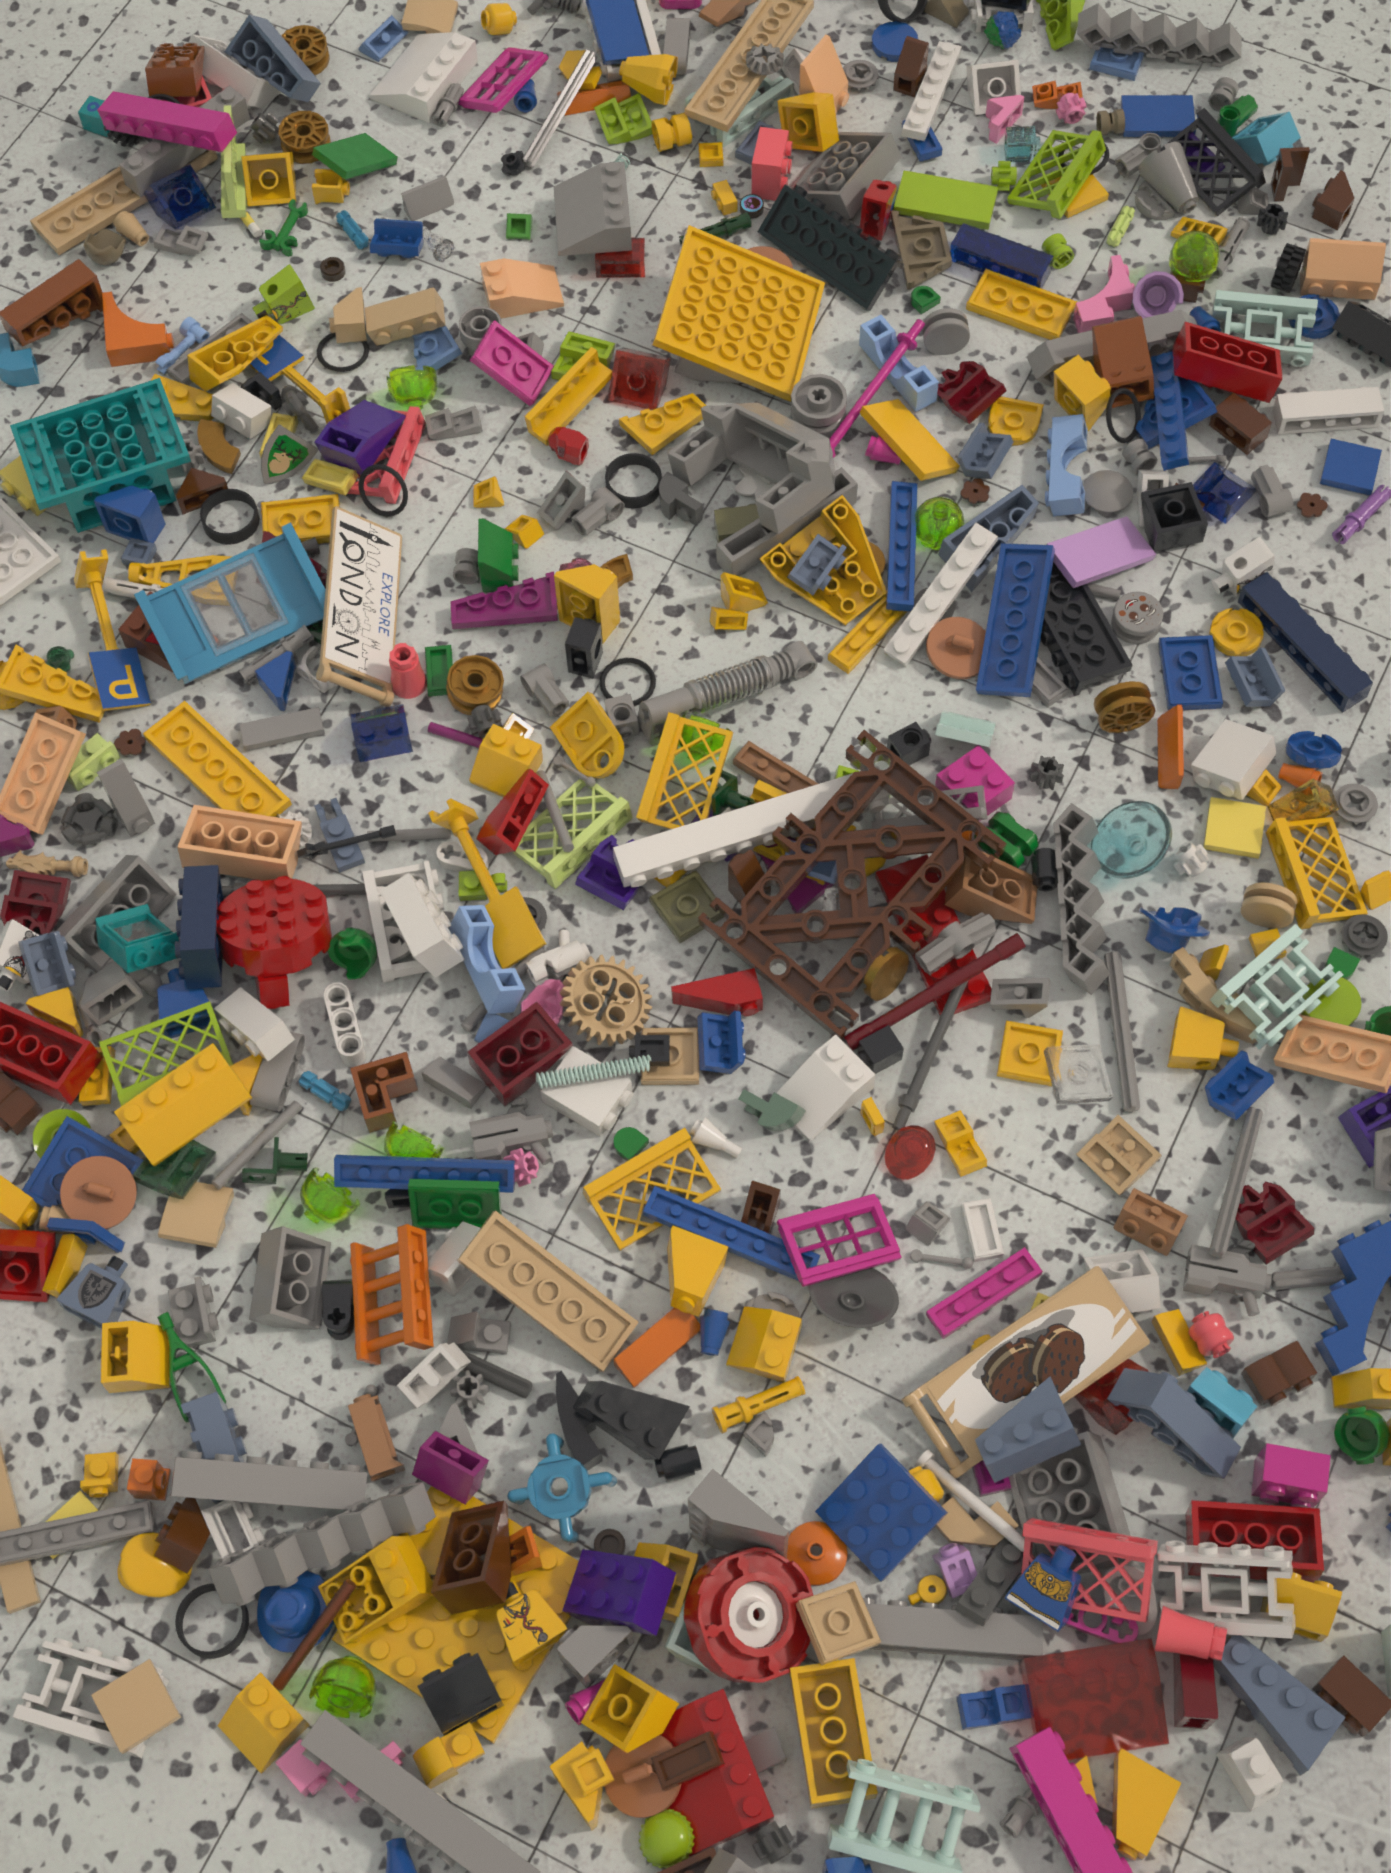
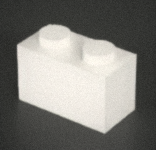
[211,383,271,439]

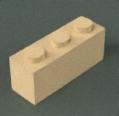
[365,287,446,346]

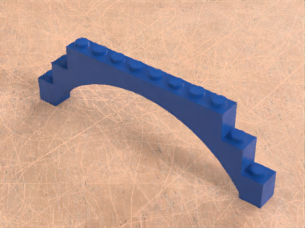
[1315,1214,1391,1376]

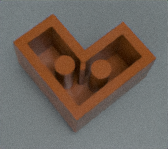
[350,1051,418,1133]

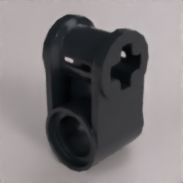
[322,1279,354,1340]

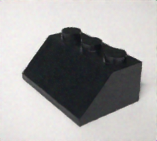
[1332,301,1391,367]

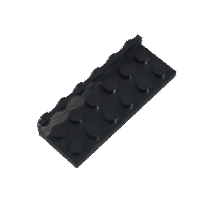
[757,184,905,311]
[1040,562,1133,696]

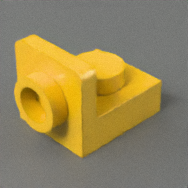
[80,1452,119,1498]

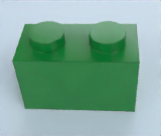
[478,518,519,593]

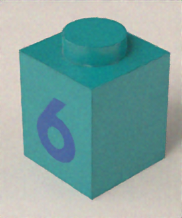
[78,95,110,137]

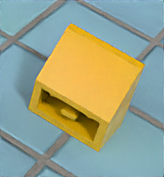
[101,1321,171,1393]
[634,1542,699,1623]
[1260,1572,1342,1642]

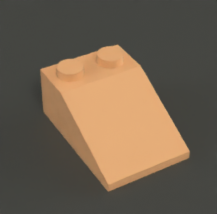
[799,34,849,113]
[480,258,564,319]

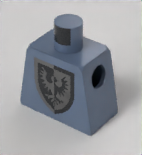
[57,1256,131,1329]

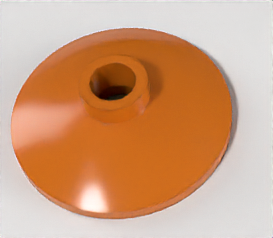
[787,1521,847,1586]

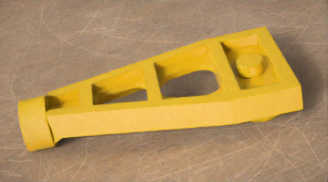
[128,555,239,606]

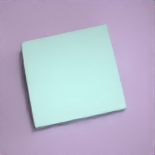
[935,711,996,747]

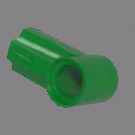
[1217,94,1258,137]

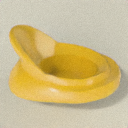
[117,1532,192,1598]

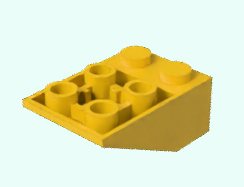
[318,1536,433,1644]

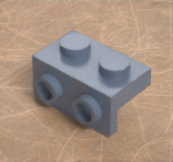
[957,423,1014,479]
[787,534,847,595]
[1225,648,1285,707]
[18,931,76,996]

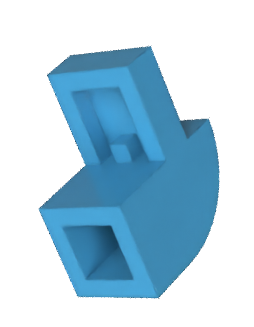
[0,333,40,387]

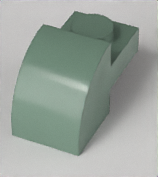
[738,1089,806,1131]

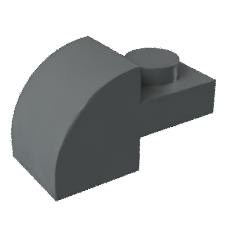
[659,472,703,526]

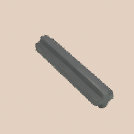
[460,1349,533,1398]

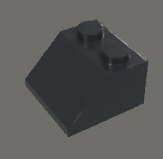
[1141,482,1208,552]

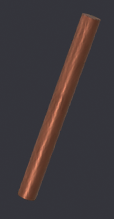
[273,1579,356,1690]

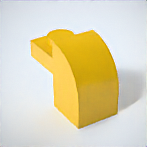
[412,1722,485,1789]

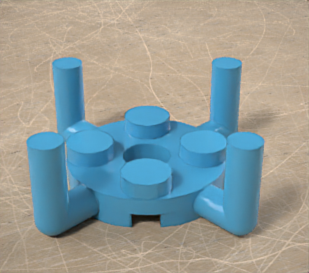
[507,1433,617,1543]

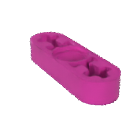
[1065,1596,1139,1647]

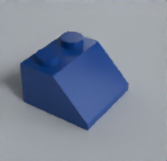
[94,485,166,543]

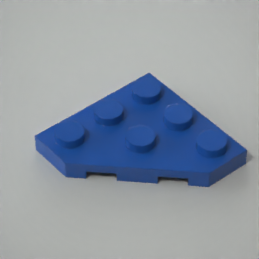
[1135,377,1217,450]
[22,1116,145,1207]

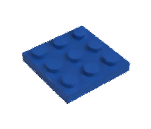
[815,1443,948,1582]

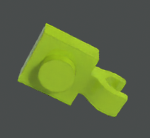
[458,871,507,901]

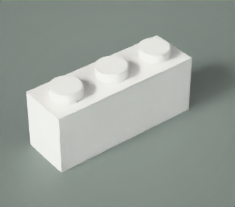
[214,987,295,1061]

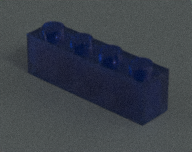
[950,223,1054,289]

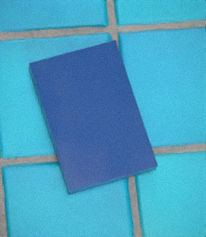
[586,0,649,65]
[1120,95,1196,137]
[1158,635,1223,710]

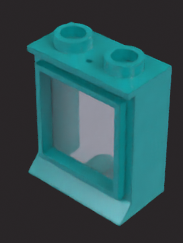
[95,904,179,973]

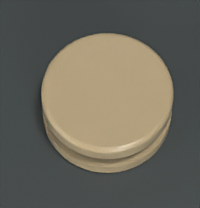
[1241,883,1297,929]

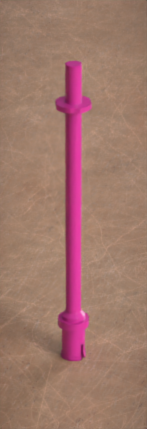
[829,319,925,459]

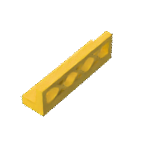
[524,347,614,446]

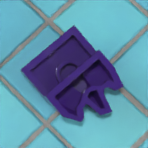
[575,835,640,911]

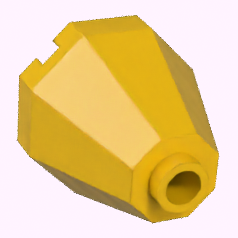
[619,54,678,105]

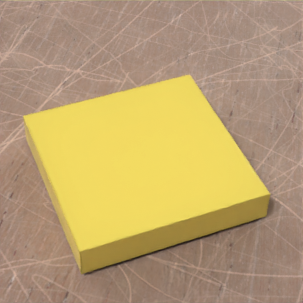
[1203,797,1266,859]

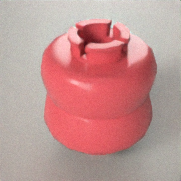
[1188,1311,1234,1358]

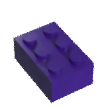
[562,1549,676,1636]

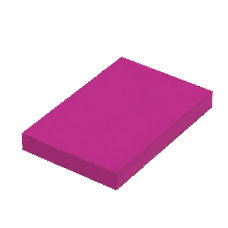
[469,320,554,406]

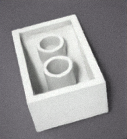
[777,1035,876,1142]

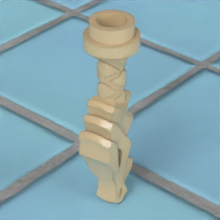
[6,850,88,877]

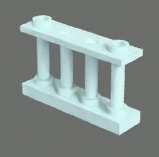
[827,1759,981,1873]

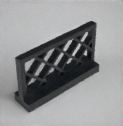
[1160,108,1266,216]

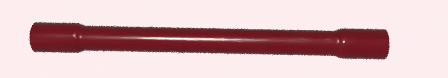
[844,933,1026,1051]

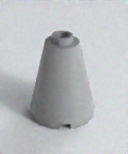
[1139,142,1199,214]

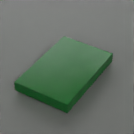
[312,133,398,180]
[408,1179,502,1229]

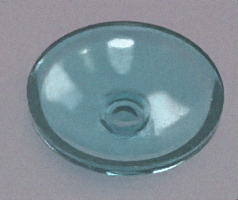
[1091,801,1172,879]

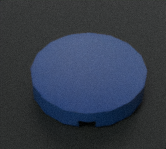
[872,21,918,62]
[1288,294,1340,339]
[1286,731,1342,769]

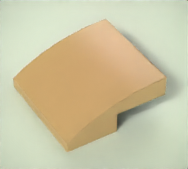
[401,0,458,34]
[1076,1115,1162,1196]
[158,1178,234,1248]

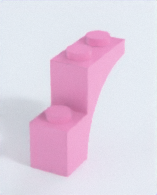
[1073,255,1135,333]
[275,1739,406,1802]

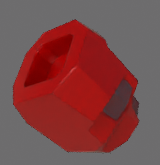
[548,427,589,465]

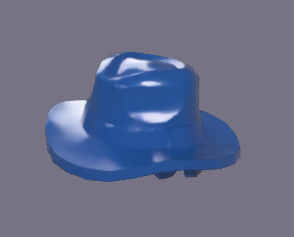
[1139,907,1210,954]
[257,1570,334,1653]

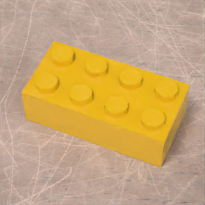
[789,1658,878,1809]

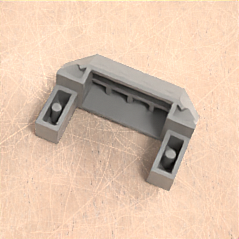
[667,402,835,534]

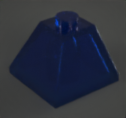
[1193,462,1256,524]

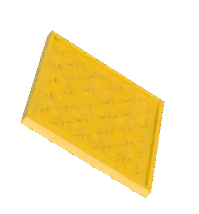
[652,225,825,402]
[332,1486,579,1744]

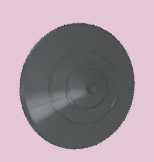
[809,1268,899,1328]

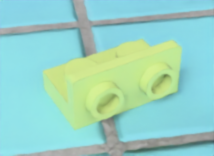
[67,733,120,791]

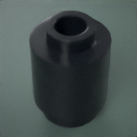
[1031,848,1058,892]
[654,1444,702,1482]

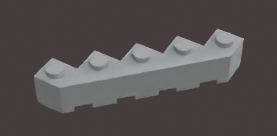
[1077,3,1242,68]
[1027,310,1197,387]
[1053,803,1110,995]
[208,1482,436,1606]

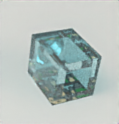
[1004,126,1040,162]

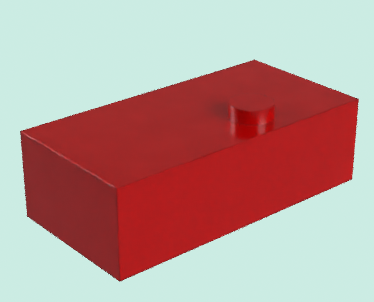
[1173,322,1283,403]
[0,1002,103,1105]
[1185,1500,1324,1583]

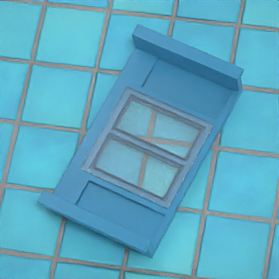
[134,522,326,684]

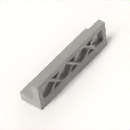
[871,785,987,829]

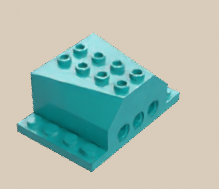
[10,378,191,533]

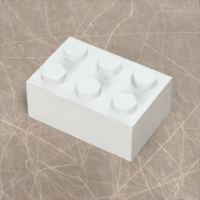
[380,873,464,978]

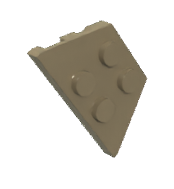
[891,210,952,290]

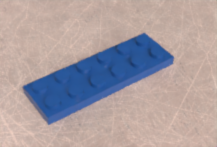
[976,543,1055,697]

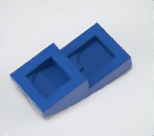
[956,1684,1032,1730]

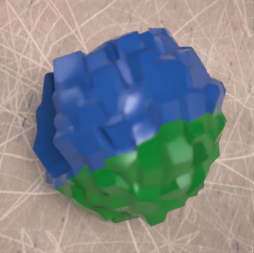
[984,11,1022,49]

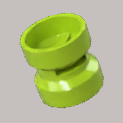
[1042,233,1074,269]

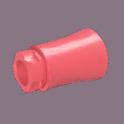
[389,643,427,699]
[1154,1606,1227,1661]

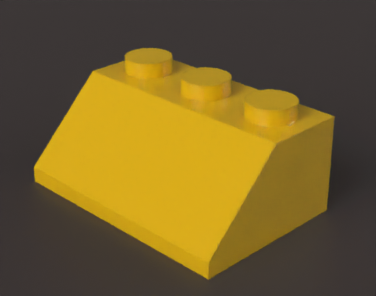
[554,564,620,644]

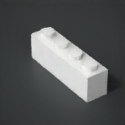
[1272,387,1384,435]

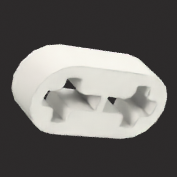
[436,841,489,872]

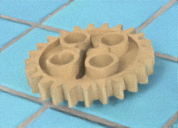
[559,955,652,1046]

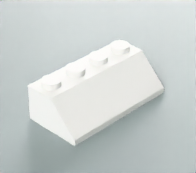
[188,34,281,109]

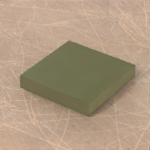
[649,870,724,943]

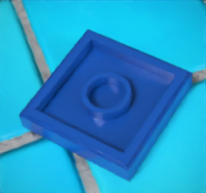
[1320,438,1382,495]

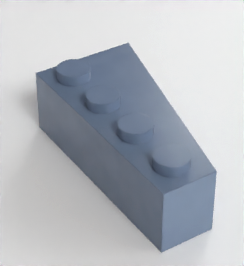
[224,14,321,102]
[938,485,1039,592]
[1107,1368,1241,1479]
[1213,1635,1346,1776]

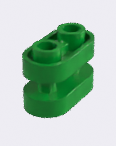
[974,812,1039,868]

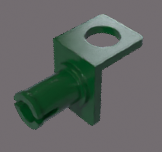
[710,766,755,816]
[242,1137,308,1184]

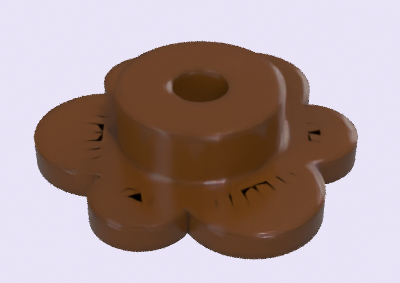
[960,478,990,504]
[1297,493,1328,518]
[114,729,146,756]

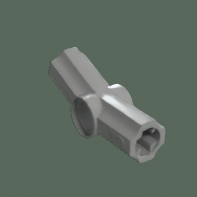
[915,912,997,975]

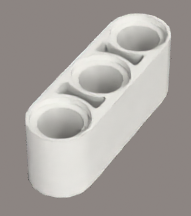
[324,982,366,1068]

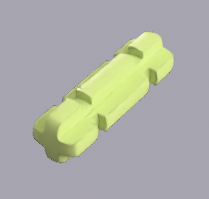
[1106,205,1135,247]

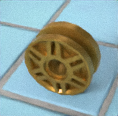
[281,25,330,76]
[278,111,331,164]
[446,655,504,716]
[1093,681,1156,733]

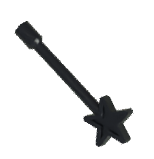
[297,825,396,860]

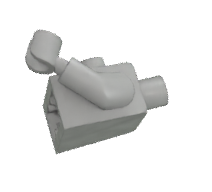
[78,961,164,1047]

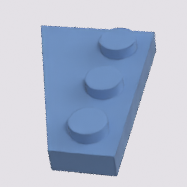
[412,326,463,380]

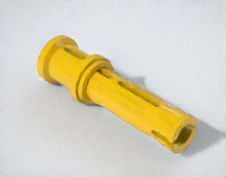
[711,1376,806,1434]

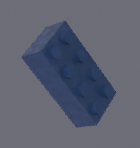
[175,865,224,989]

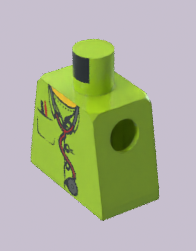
[252,264,315,324]

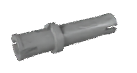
[1207,217,1250,279]
[239,625,314,684]

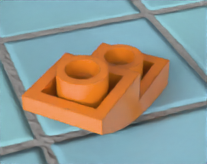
[1032,80,1083,109]

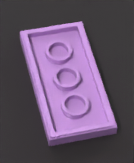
[1046,516,1156,588]

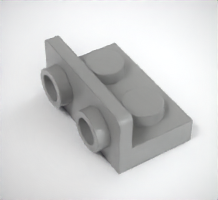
[168,1277,219,1348]

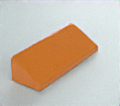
[557,80,631,116]
[1157,705,1184,789]
[613,1308,700,1388]

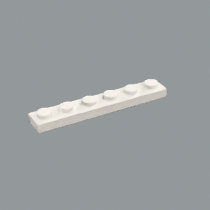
[901,41,962,141]
[883,523,998,667]

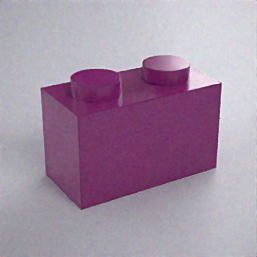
[412,1431,489,1505]

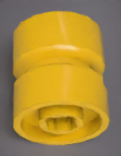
[651,112,692,152]

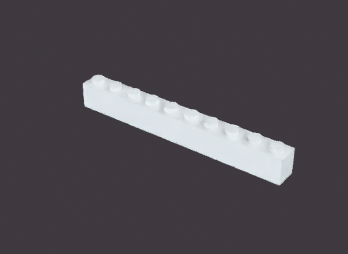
[613,766,890,887]

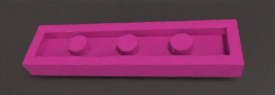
[926,1247,1043,1339]

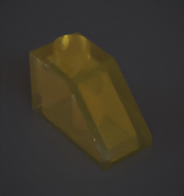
[1267,779,1339,822]

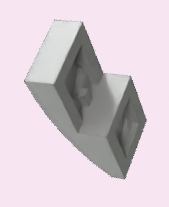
[154,224,208,255]
[425,406,483,439]

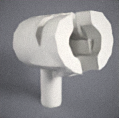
[525,930,591,988]

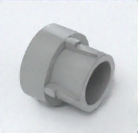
[459,307,502,356]

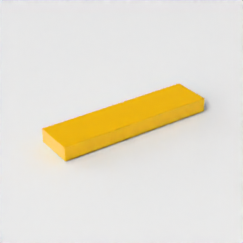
[828,594,908,674]

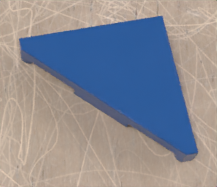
[46,1217,125,1253]

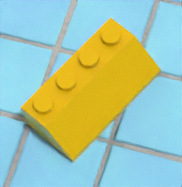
[114,1043,252,1167]

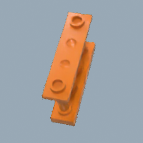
[350,1224,434,1365]

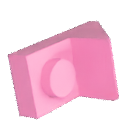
[986,95,1024,144]

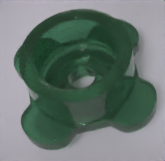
[46,646,74,672]

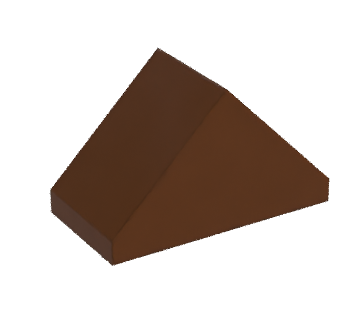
[176,468,228,515]
[741,1180,781,1234]

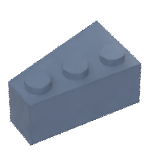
[975,1376,1081,1483]
[181,1392,247,1505]

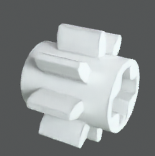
[1173,842,1208,877]

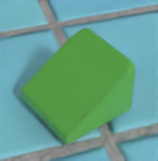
[506,213,533,240]

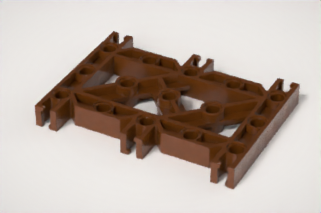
[698,730,1007,1040]

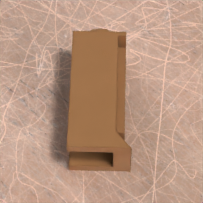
[348,1394,405,1482]

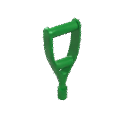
[157,1312,226,1422]

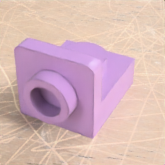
[932,1543,977,1598]

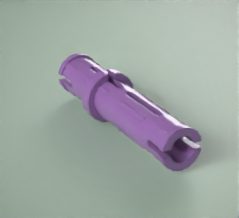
[1332,485,1391,544]

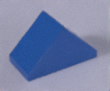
[255,651,296,711]

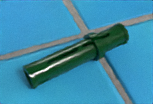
[679,212,752,245]

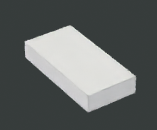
[961,1198,1004,1262]

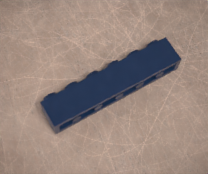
[1238,572,1373,713]

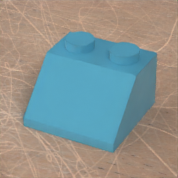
[1232,112,1301,166]
[1187,1367,1258,1439]

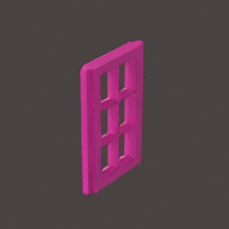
[458,47,549,113]
[777,1194,902,1287]

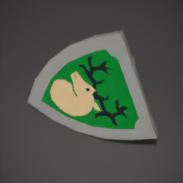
[261,424,318,484]

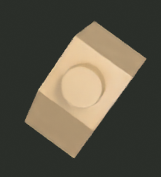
[329,287,367,343]

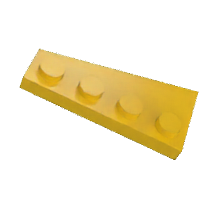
[0,645,105,723]

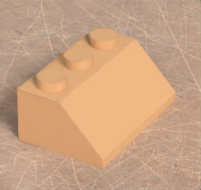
[1300,238,1386,300]

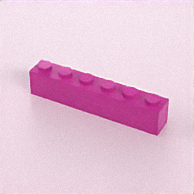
[97,91,237,152]
[1009,1727,1132,1873]

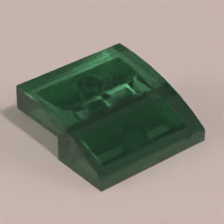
[133,1140,216,1199]

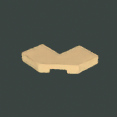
[935,1497,1019,1548]

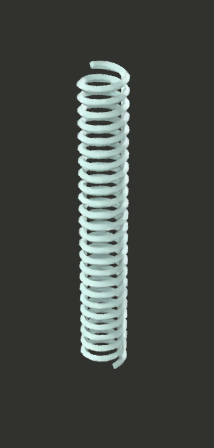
[536,1055,652,1089]

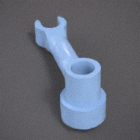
[155,317,210,375]

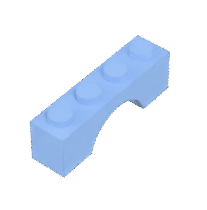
[859,315,939,412]
[1045,414,1088,517]
[448,905,526,1014]

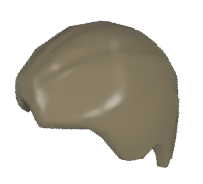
[84,229,126,265]

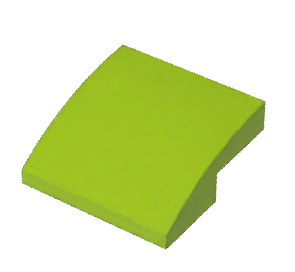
[594,93,652,144]
[551,331,615,380]

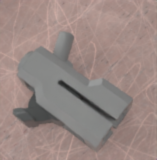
[469,1097,554,1165]
[1183,1240,1272,1316]

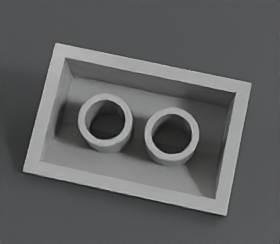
[249,1226,331,1330]

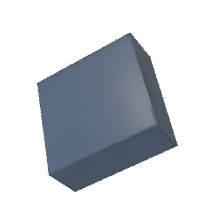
[121,538,157,566]

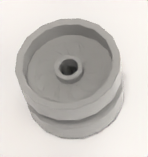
[790,374,847,438]

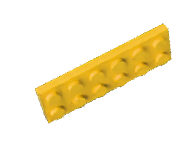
[143,700,292,817]

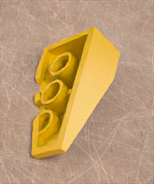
[187,315,283,392]

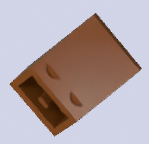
[145,43,205,97]
[1092,316,1154,408]

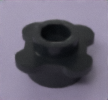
[501,151,525,176]

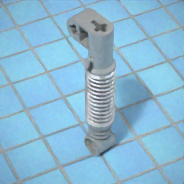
[637,641,817,745]

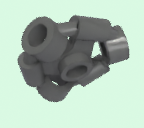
[61,793,118,846]

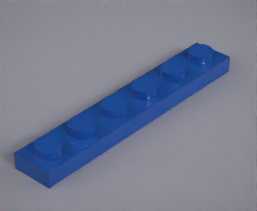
[1151,351,1189,471]
[886,481,918,612]
[334,1155,515,1193]
[642,1186,821,1281]

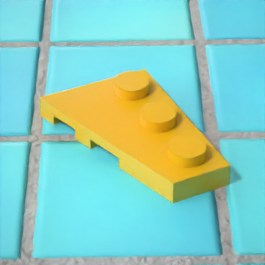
[150,374,214,421]
[619,393,707,455]

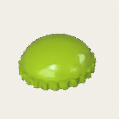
[639,1809,695,1869]

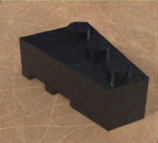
[572,1381,690,1460]

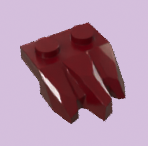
[937,361,1007,424]
[0,870,71,934]
[1235,1181,1315,1265]

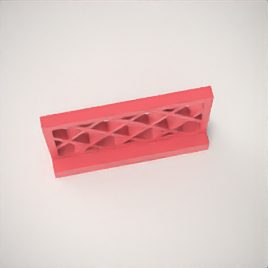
[347,406,426,504]
[1021,1518,1158,1623]

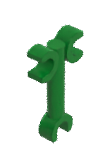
[259,199,308,257]

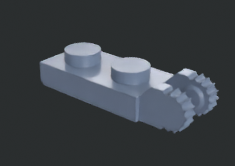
[314,798,365,873]

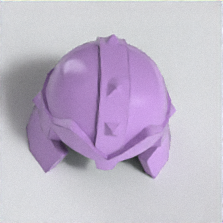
[1132,271,1184,318]

